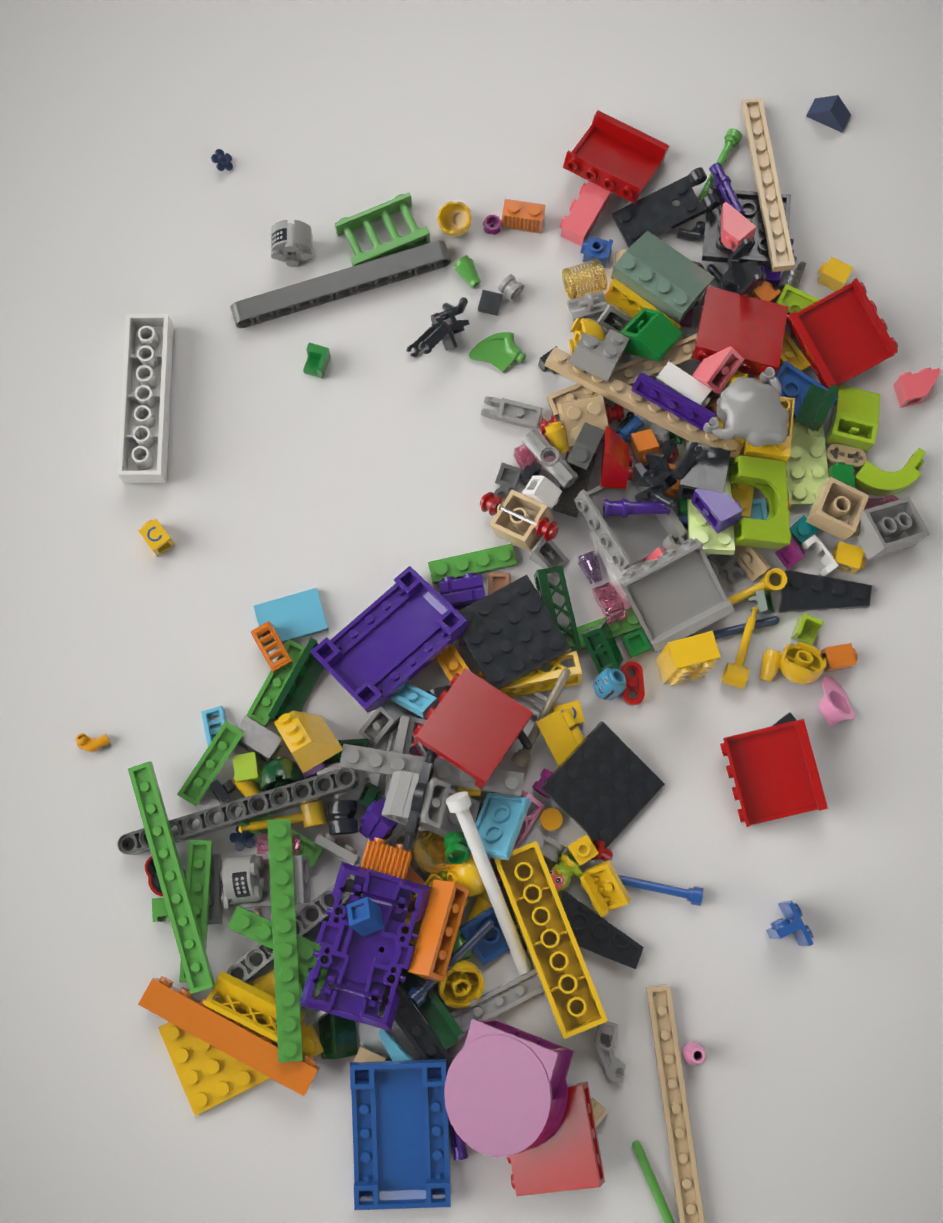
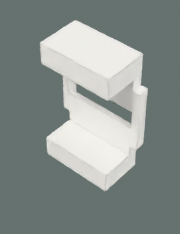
[799,535,839,577]

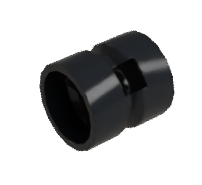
[327,800,358,835]

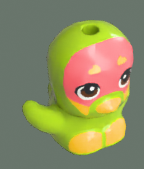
[549,853,583,891]

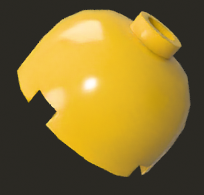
[569,318,606,355]
[779,642,826,685]
[447,854,486,897]
[437,959,485,1008]

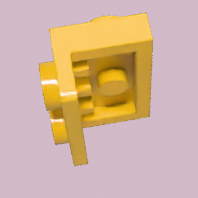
[580,860,631,918]

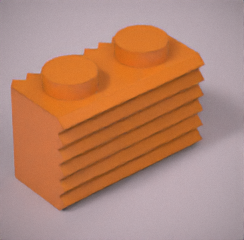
[502,199,546,234]
[360,837,414,880]

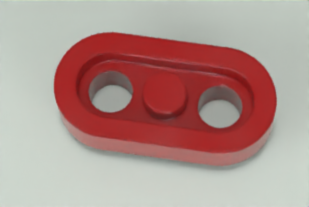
[620,661,645,706]

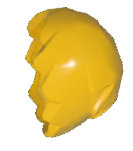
[437,201,472,237]

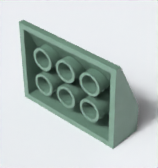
[611,231,715,324]

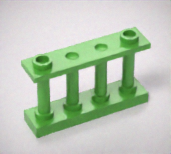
[334,192,430,266]

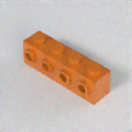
[408,880,469,982]

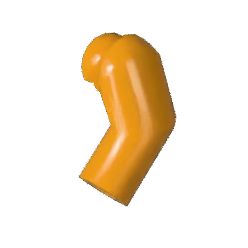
[75,733,111,753]

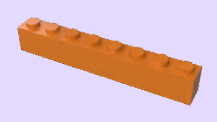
[138,976,320,1096]

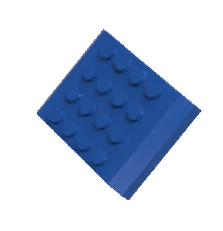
[350,1059,451,1210]

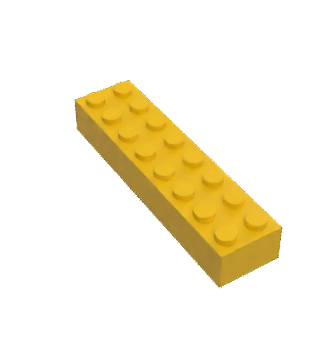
[493,841,608,1039]

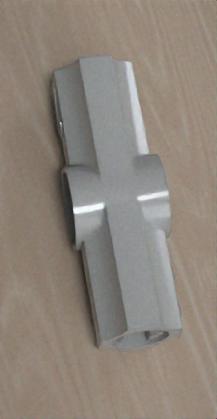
[522,429,578,489]

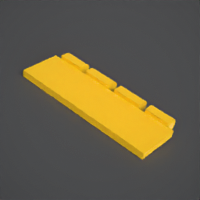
[536,709,584,767]

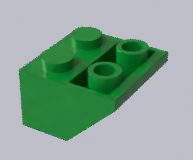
[620,308,683,362]

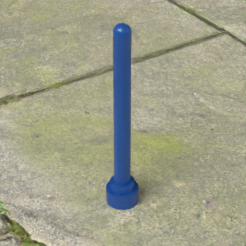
[618,875,704,906]

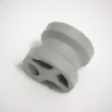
[498,274,524,301]
[540,836,565,863]

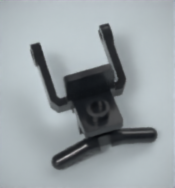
[707,238,767,295]
[406,297,470,357]
[635,439,702,508]

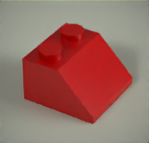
[600,426,633,489]

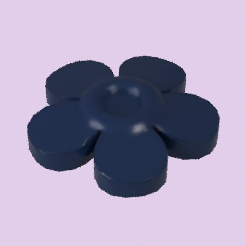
[211,149,233,171]
[230,825,255,851]

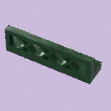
[534,566,582,652]
[268,638,324,721]
[399,961,466,1051]

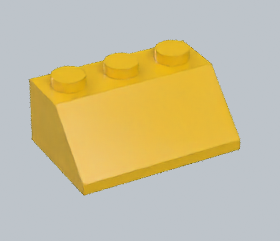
[274,711,343,773]

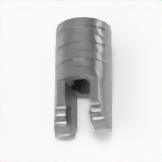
[778,255,807,293]

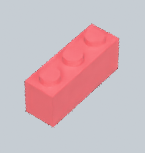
[560,181,612,247]

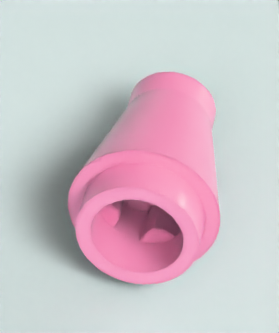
[682,1041,705,1065]

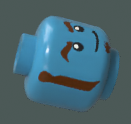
[593,668,626,701]

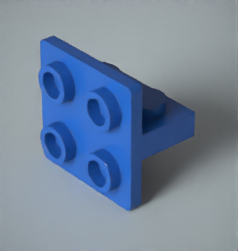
[766,901,814,946]

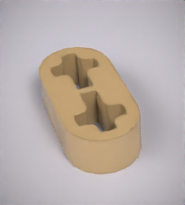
[826,444,867,470]

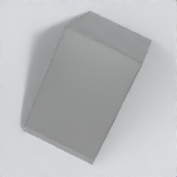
[596,304,633,333]
[530,535,570,577]

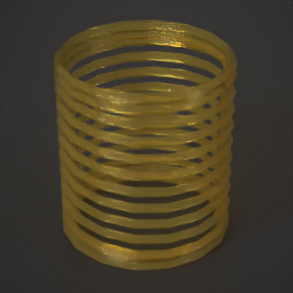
[562,258,607,300]

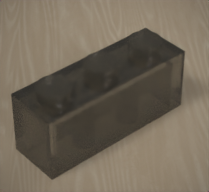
[553,451,598,518]

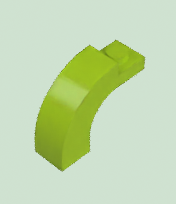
[854,448,926,496]

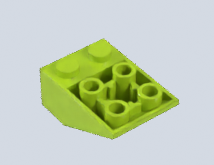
[826,385,880,453]

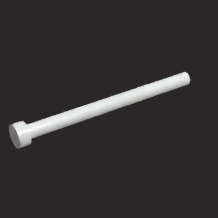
[446,791,532,974]

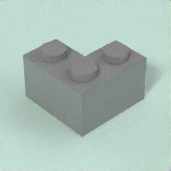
[569,329,630,382]

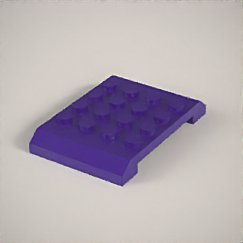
[310,566,468,713]

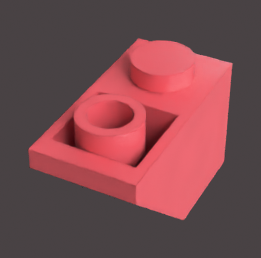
[893,368,941,408]

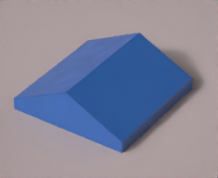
[459,906,522,966]

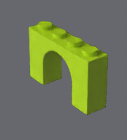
[729,455,791,550]

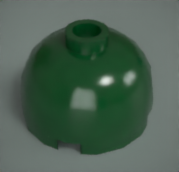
[260,756,305,797]

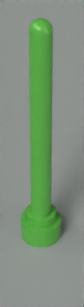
[698,128,743,202]
[632,1141,675,1223]

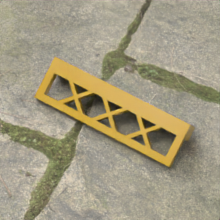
[604,278,681,330]
[500,651,582,698]
[204,971,305,1042]

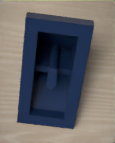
[806,95,851,133]

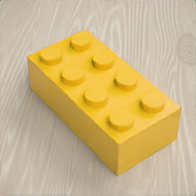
[656,631,721,686]

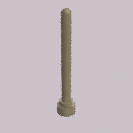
[511,668,571,768]

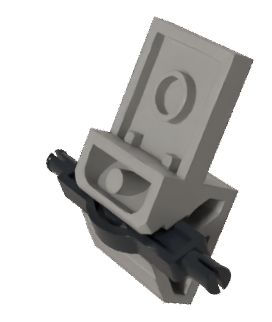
[382,749,480,852]

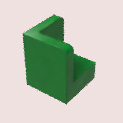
[303,342,331,379]

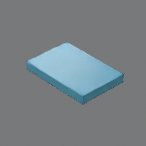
[254,588,329,646]
[466,793,531,860]

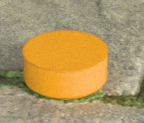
[540,808,563,831]

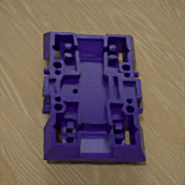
[299,862,431,1031]

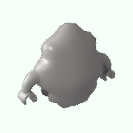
[703,367,789,447]

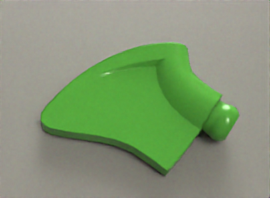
[469,332,526,373]

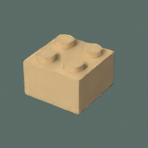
[806,477,869,541]

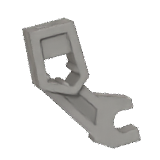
[594,1021,626,1083]

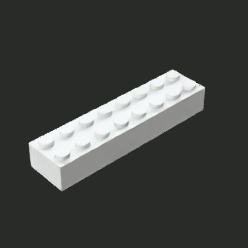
[117,314,174,483]

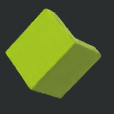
[791,613,824,645]
[232,752,260,784]

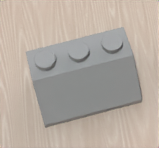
[858,497,930,560]

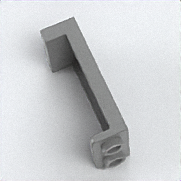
[220,855,311,909]

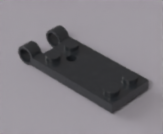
[612,167,721,249]

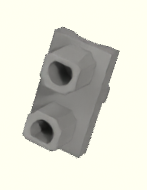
[567,291,608,322]

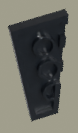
[778,570,872,613]
[561,891,644,969]

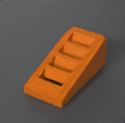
[251,621,293,673]

